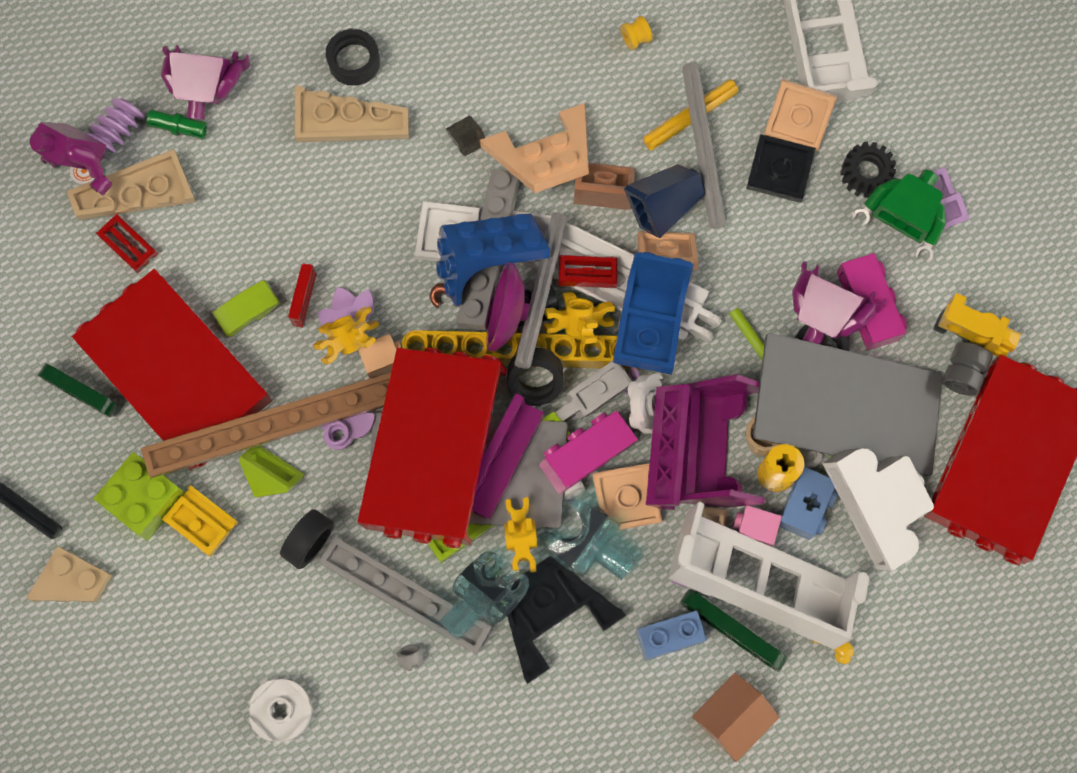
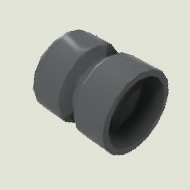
[942,342,993,396]

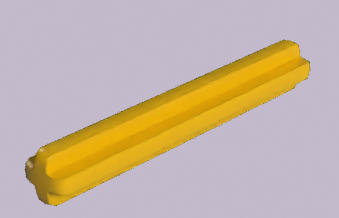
[643,79,738,150]

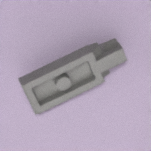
[555,361,633,422]

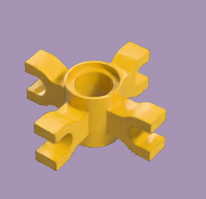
[543,292,615,344]
[313,306,379,364]
[504,497,537,574]

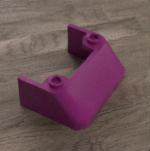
[680,374,764,507]

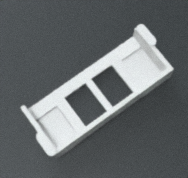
[783,0,878,101]
[668,502,869,649]

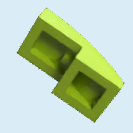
[213,280,281,337]

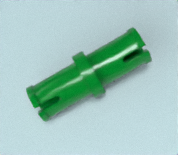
[147,109,207,140]

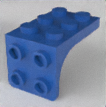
[436,213,550,306]
[613,252,693,375]

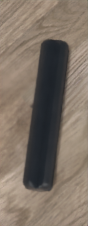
[0,482,62,539]

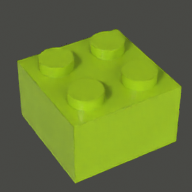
[93,452,185,541]

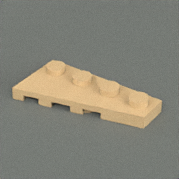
[295,85,409,142]
[66,149,196,220]

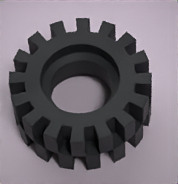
[840,142,896,198]

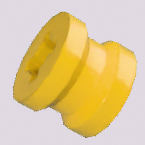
[620,16,653,51]

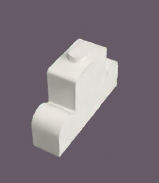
[822,448,934,571]

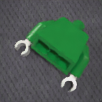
[853,170,946,262]

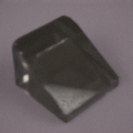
[446,115,485,156]

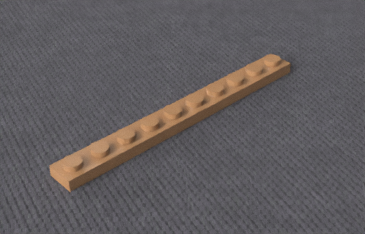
[141,372,391,479]

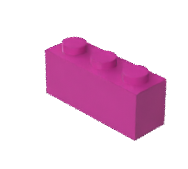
[836,253,907,351]
[539,410,638,495]

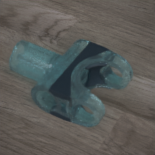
[541,495,637,580]
[439,551,529,640]

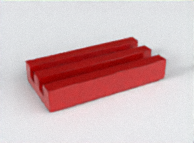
[96,214,158,274]
[558,255,617,288]
[288,263,317,328]

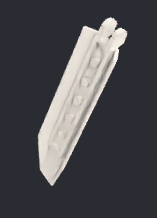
[513,211,722,342]

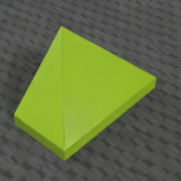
[238,445,305,498]

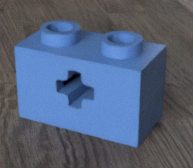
[779,467,838,540]
[636,610,707,661]

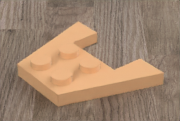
[480,103,589,193]

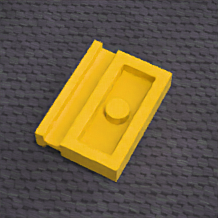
[162,485,239,557]

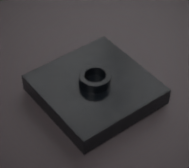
[746,134,816,203]

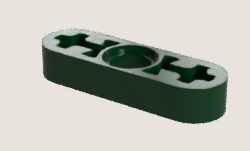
[37,363,118,418]

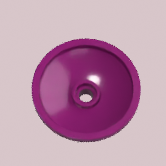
[486,262,529,352]

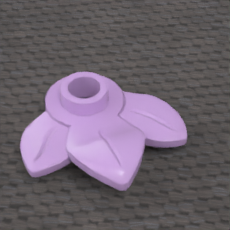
[318,287,374,325]
[321,412,375,450]

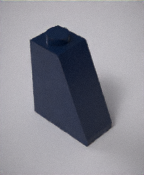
[624,164,705,239]

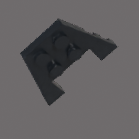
[502,556,626,684]

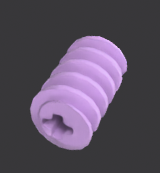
[84,98,146,160]

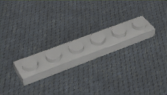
[456,169,520,331]
[318,536,492,655]

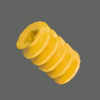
[757,444,804,492]

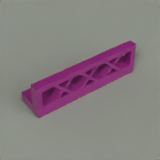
[646,384,690,510]
[472,394,545,521]

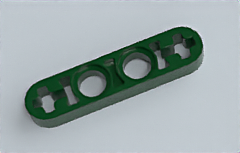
[680,589,788,672]

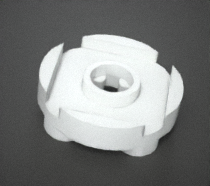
[628,374,668,434]
[249,679,313,743]

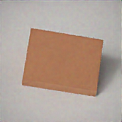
[574,163,635,210]
[692,673,779,762]

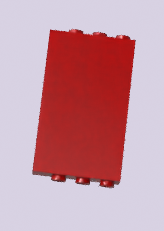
[71,268,273,471]
[357,348,507,549]
[923,354,1077,566]

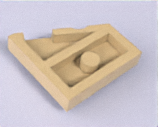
[27,546,113,602]

